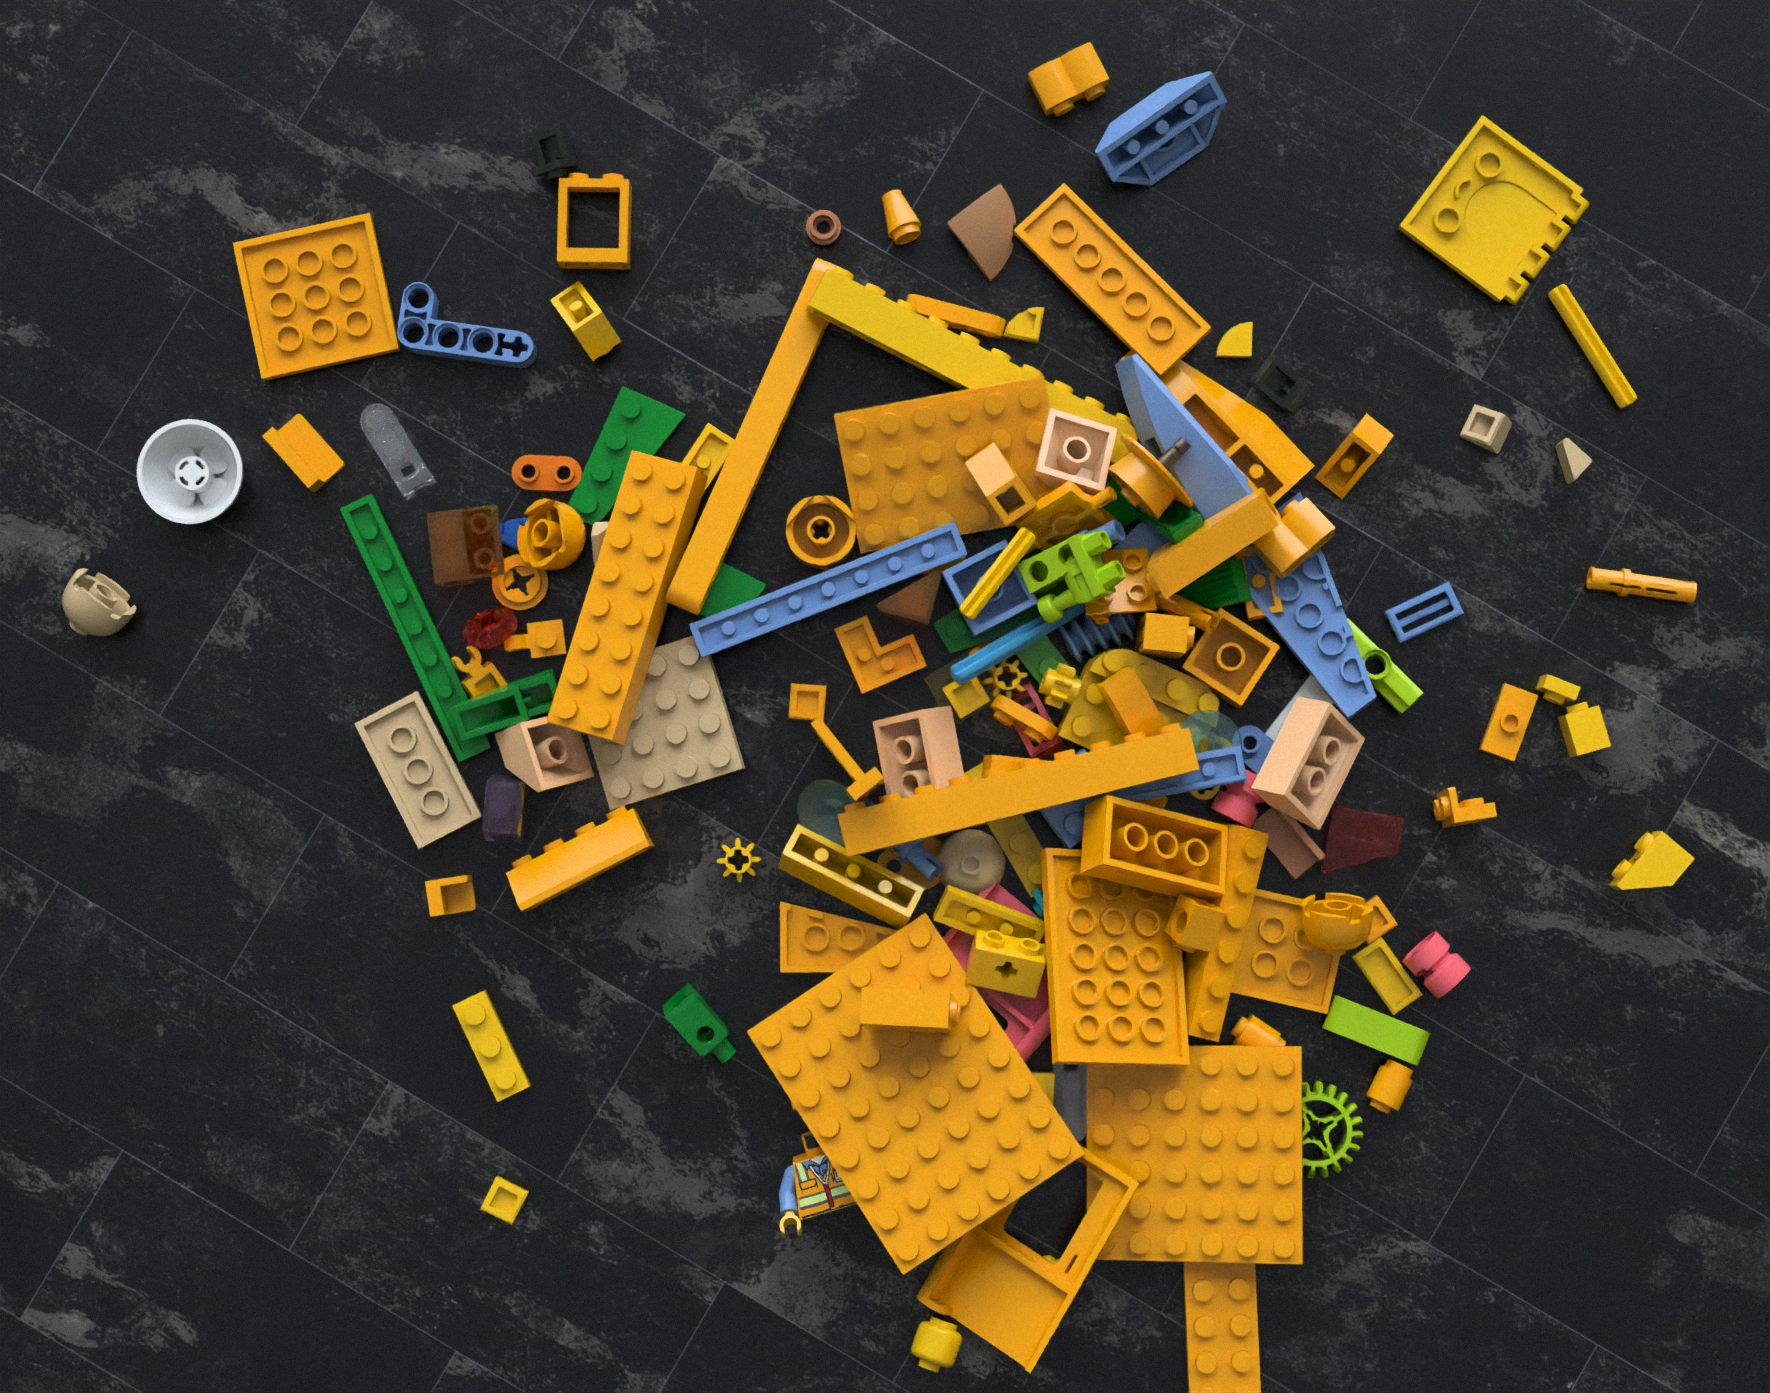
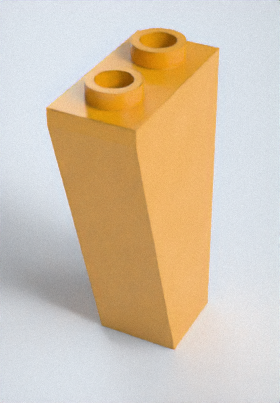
[1146,487,1281,599]

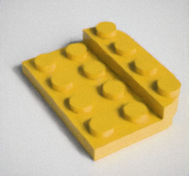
[1055,649,1219,754]

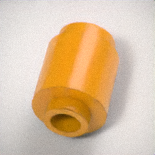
[1231,1014,1286,1046]
[1366,1059,1413,1115]

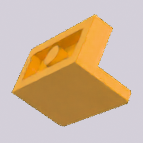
[262,414,345,492]

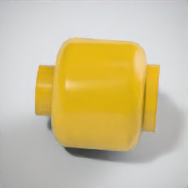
[911,1316,963,1373]

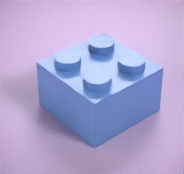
[942,539,1037,638]

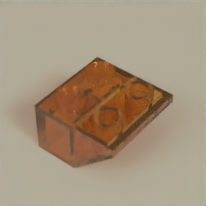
[426,504,506,587]

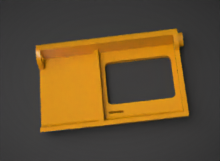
[916,1144,1139,1374]

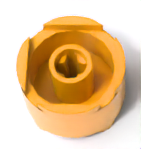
[786,495,857,570]

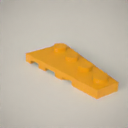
[780,901,898,973]

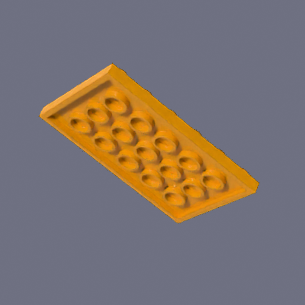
[834,375,1052,554]
[1040,848,1190,1067]

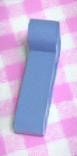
[397,282,537,368]

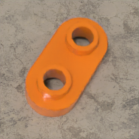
[512,455,583,493]

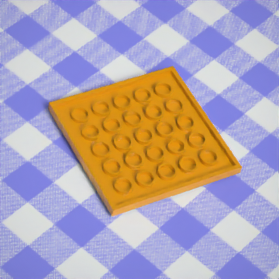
[1086,1045,1303,1265]

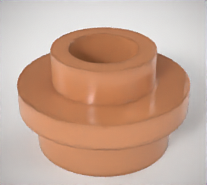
[806,210,841,245]

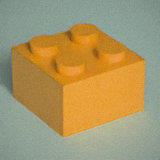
[1178,608,1280,708]

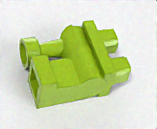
[1017,530,1127,624]

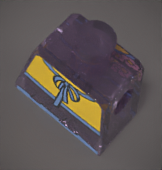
[482,774,528,844]

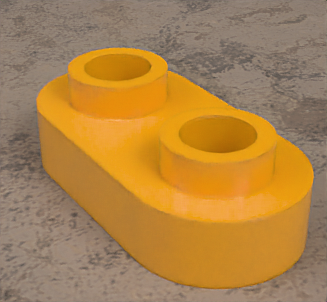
[990,694,1058,744]

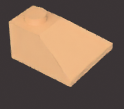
[1034,408,1117,496]
[495,716,595,792]

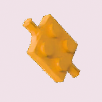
[1015,480,1117,557]

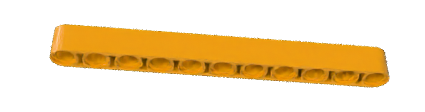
[665,258,850,615]

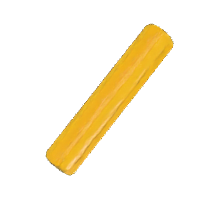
[959,527,1036,620]

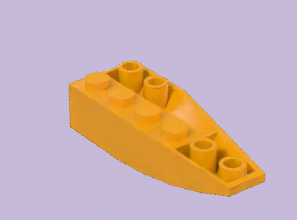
[1120,350,1314,504]

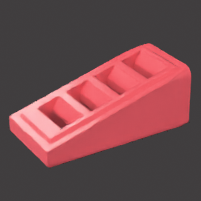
[1011,681,1065,760]

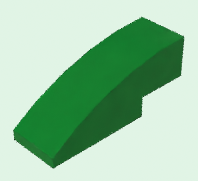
[450,669,558,741]

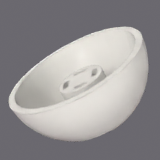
[137,419,243,524]

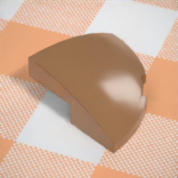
[947,184,1016,282]

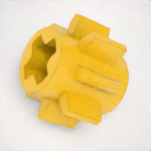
[982,660,1028,699]
[1038,663,1082,709]
[717,838,761,882]

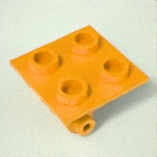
[1084,548,1157,625]

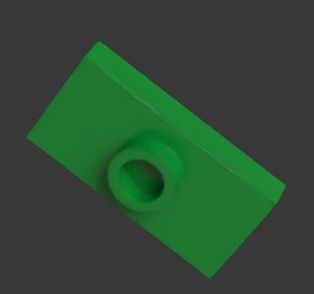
[1135,499,1205,544]

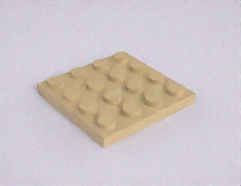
[588,636,745,810]

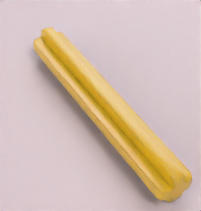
[1548,284,1637,408]

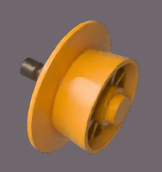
[1107,433,1194,520]

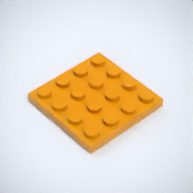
[233,213,401,381]

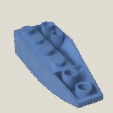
[1115,353,1253,521]

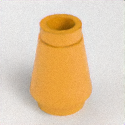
[881,190,921,245]

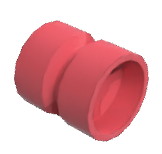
[1209,769,1265,829]
[1402,931,1471,999]

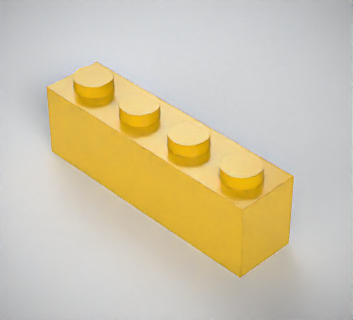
[778,824,925,930]

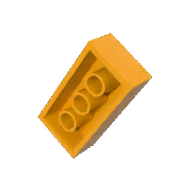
[1080,795,1228,900]

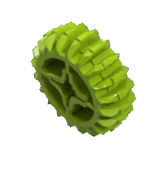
[1302,1081,1363,1178]

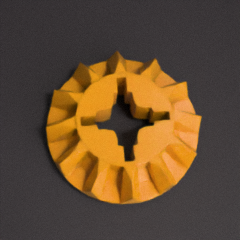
[492,554,549,611]

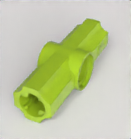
[1347,618,1423,715]

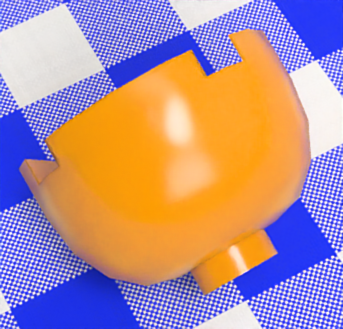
[517,498,585,571]
[1301,893,1374,956]

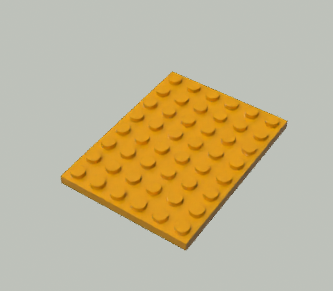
[747,913,1085,1275]

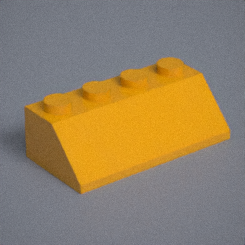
[506,805,655,911]

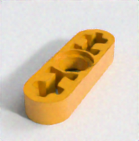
[906,294,1006,339]

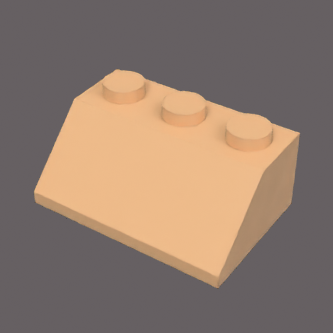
[1251,697,1365,830]
[873,706,965,798]

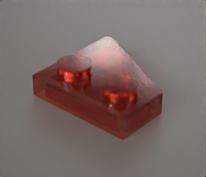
[1320,805,1404,874]

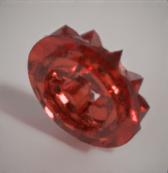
[462,605,518,649]

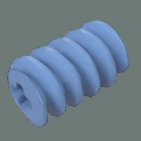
[1058,613,1136,663]

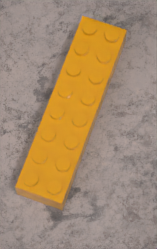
[547,450,708,746]

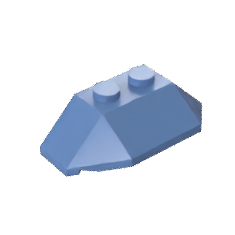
[1095,71,1227,186]

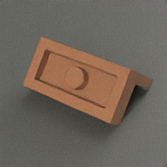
[1251,807,1326,879]

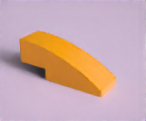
[1096,666,1166,738]

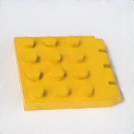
[1397,115,1590,305]

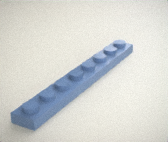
[689,521,968,658]

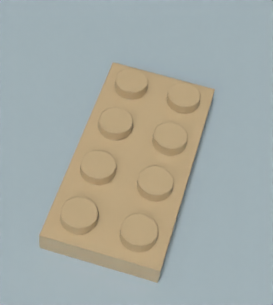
[354,691,483,849]

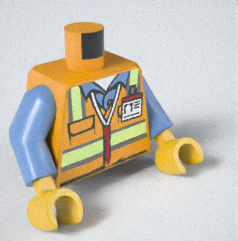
[779,1131,857,1238]

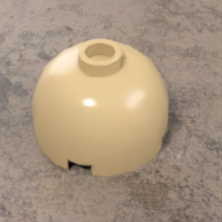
[62,568,136,636]
[936,829,1006,896]

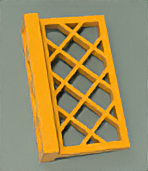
[810,717,884,803]

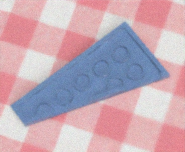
[1230,492,1376,720]

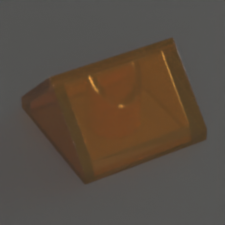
[876,569,942,630]

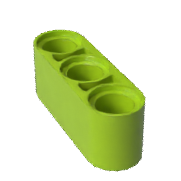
[1322,995,1431,1066]

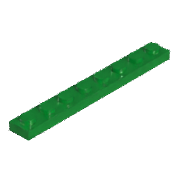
[340,493,493,763]

